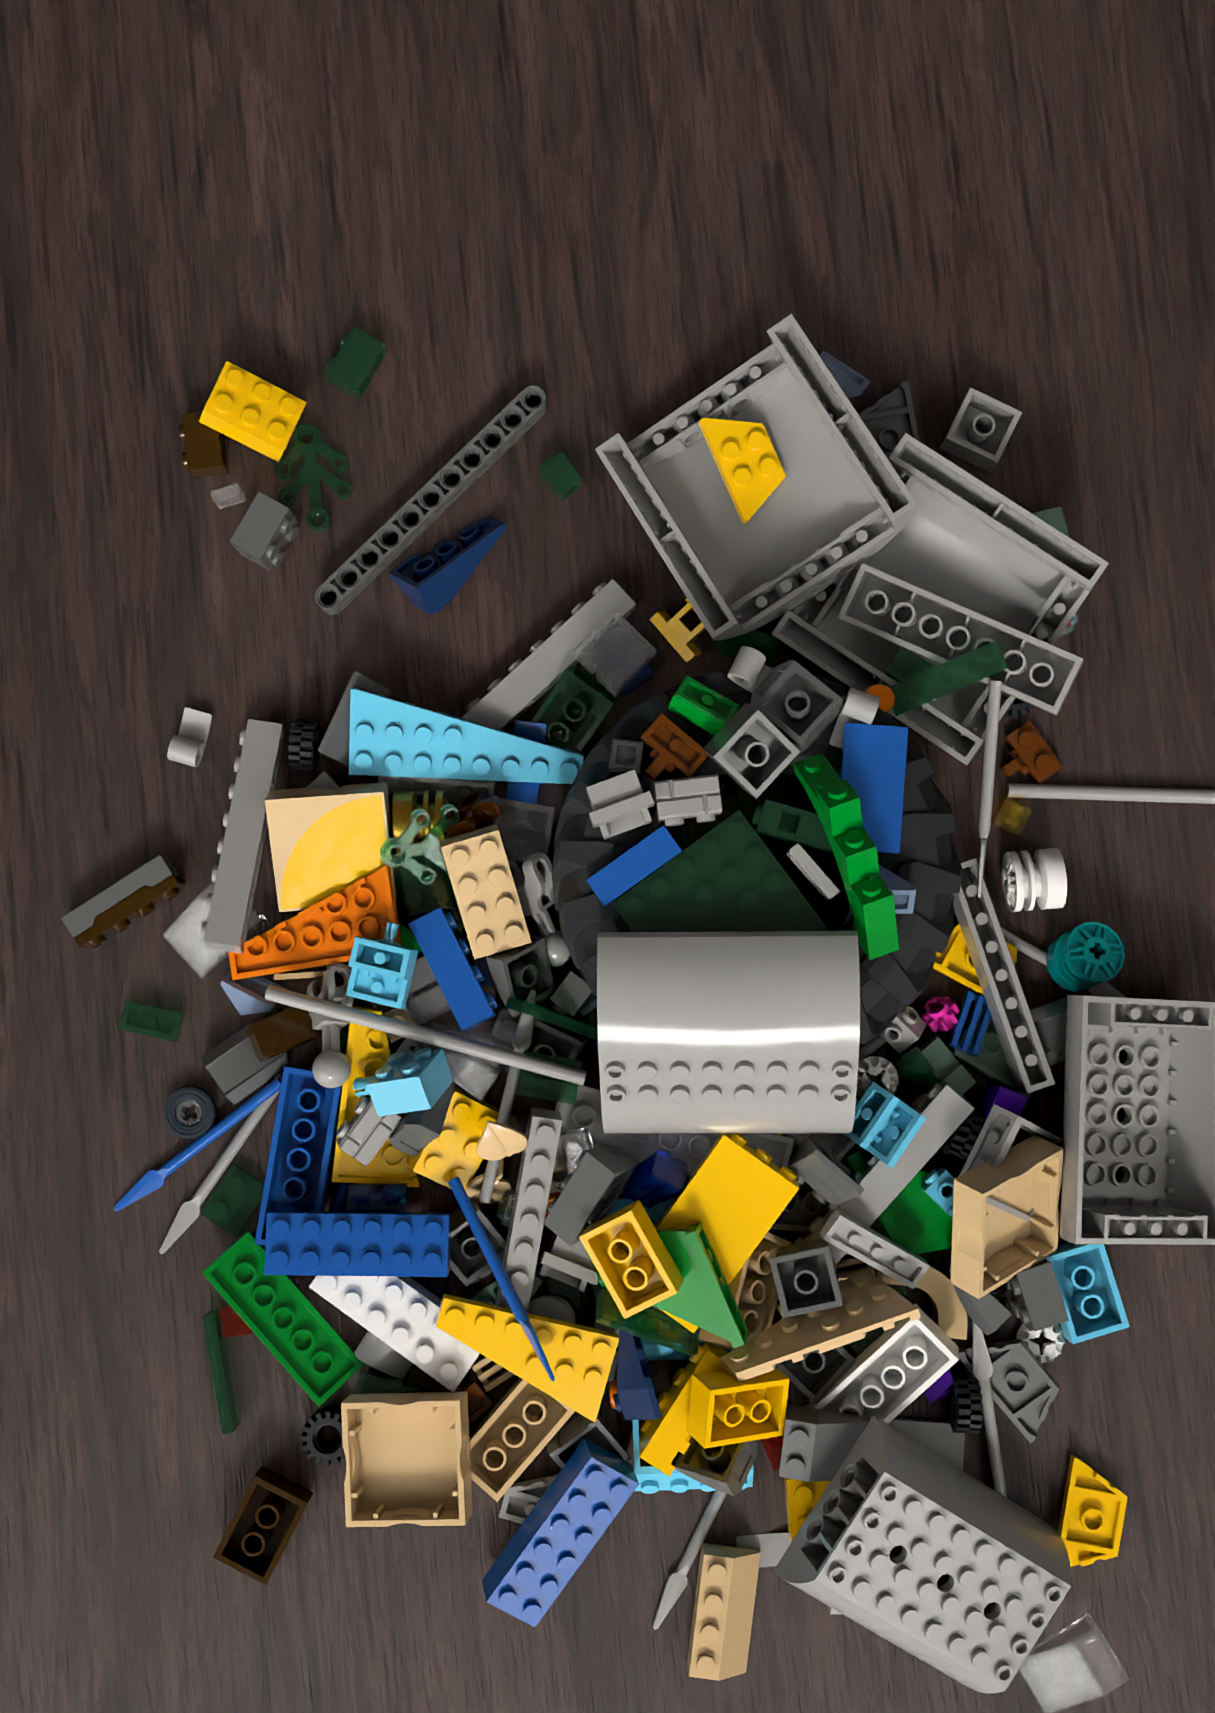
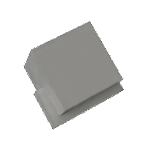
[586,770,654,840]
[538,1233,598,1292]

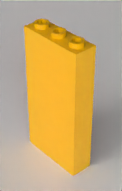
[655,1133,799,1333]

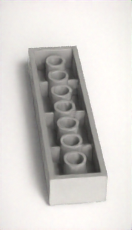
[837,563,1084,716]

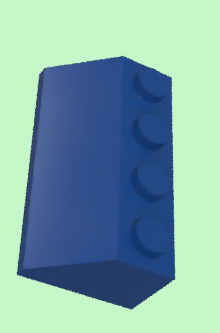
[409,908,498,1032]

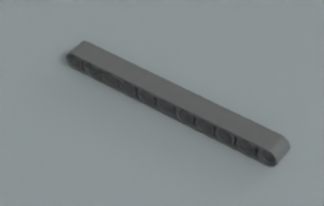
[315,385,547,615]

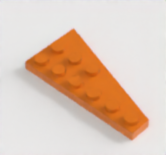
[228,865,402,980]

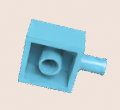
[353,1048,454,1116]

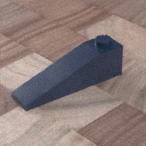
[388,516,507,615]
[613,1312,661,1420]

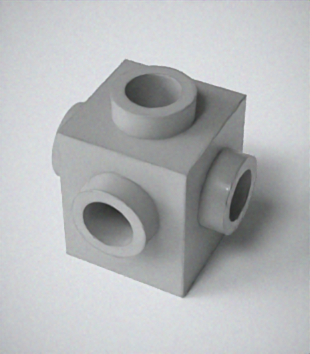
[880,1004,927,1054]

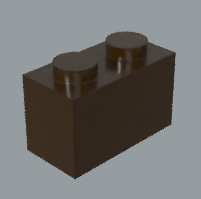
[179,412,228,478]
[246,1005,318,1063]

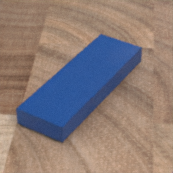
[586,825,682,907]

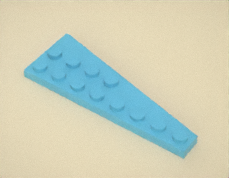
[349,687,584,784]

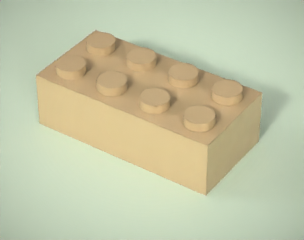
[439,824,532,960]
[469,1377,575,1502]

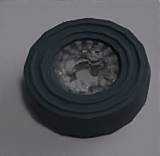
[164,1086,217,1139]

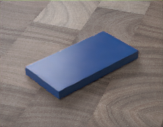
[840,722,908,854]

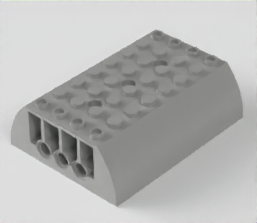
[1060,995,1215,1245]
[774,1415,1071,1694]

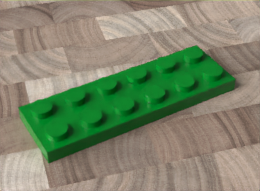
[201,1231,364,1407]

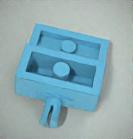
[346,922,418,1009]
[843,1081,927,1168]

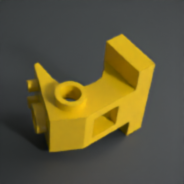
[649,598,706,663]

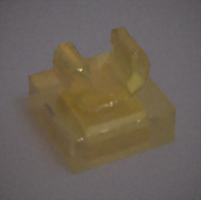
[992,797,1032,837]

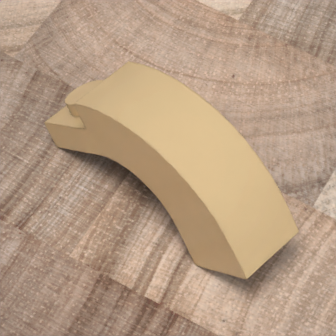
[877,1264,968,1340]

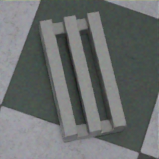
[786,843,840,900]

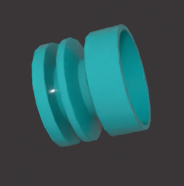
[1046,922,1125,992]

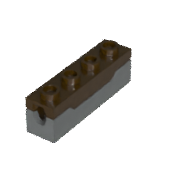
[61,855,185,949]

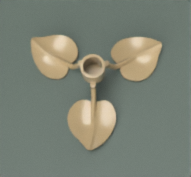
[466,1115,587,1205]

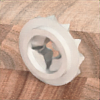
[856,1056,899,1099]
[1017,1323,1065,1363]

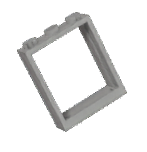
[959,1104,1063,1223]

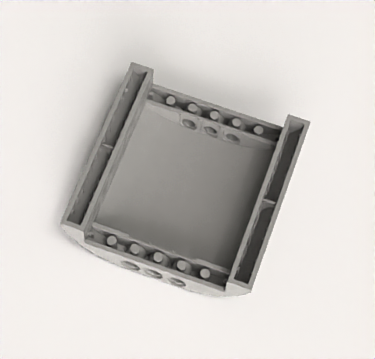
[595,314,918,640]
[772,433,1109,765]
[597,931,860,1133]

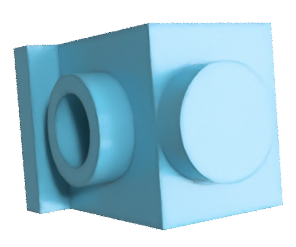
[921,1167,955,1217]

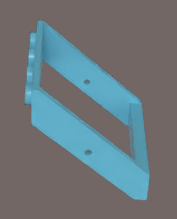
[632,1333,754,1494]

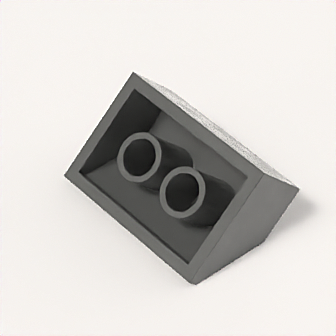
[318,671,393,768]
[543,1146,640,1246]

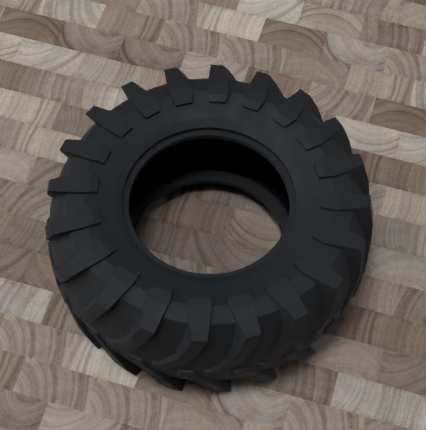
[552,667,962,1044]

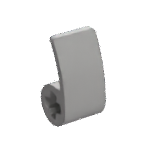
[728,646,773,693]
[829,687,880,749]
[167,707,212,767]
[354,1331,413,1379]

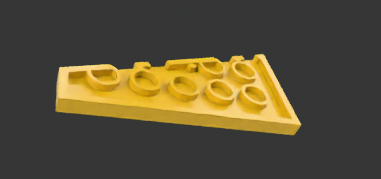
[331,1006,419,1187]
[436,1294,619,1423]

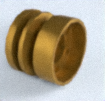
[393,789,451,853]

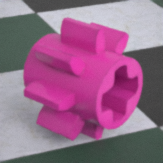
[921,996,960,1032]

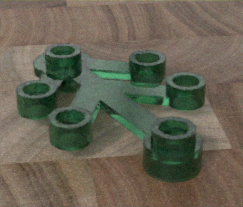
[275,424,353,533]
[380,805,484,885]

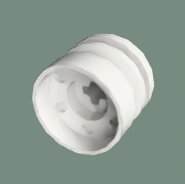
[1002,848,1067,912]

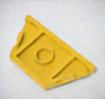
[698,418,786,524]
[933,923,1017,997]
[1058,1455,1128,1567]

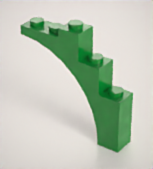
[793,753,899,960]

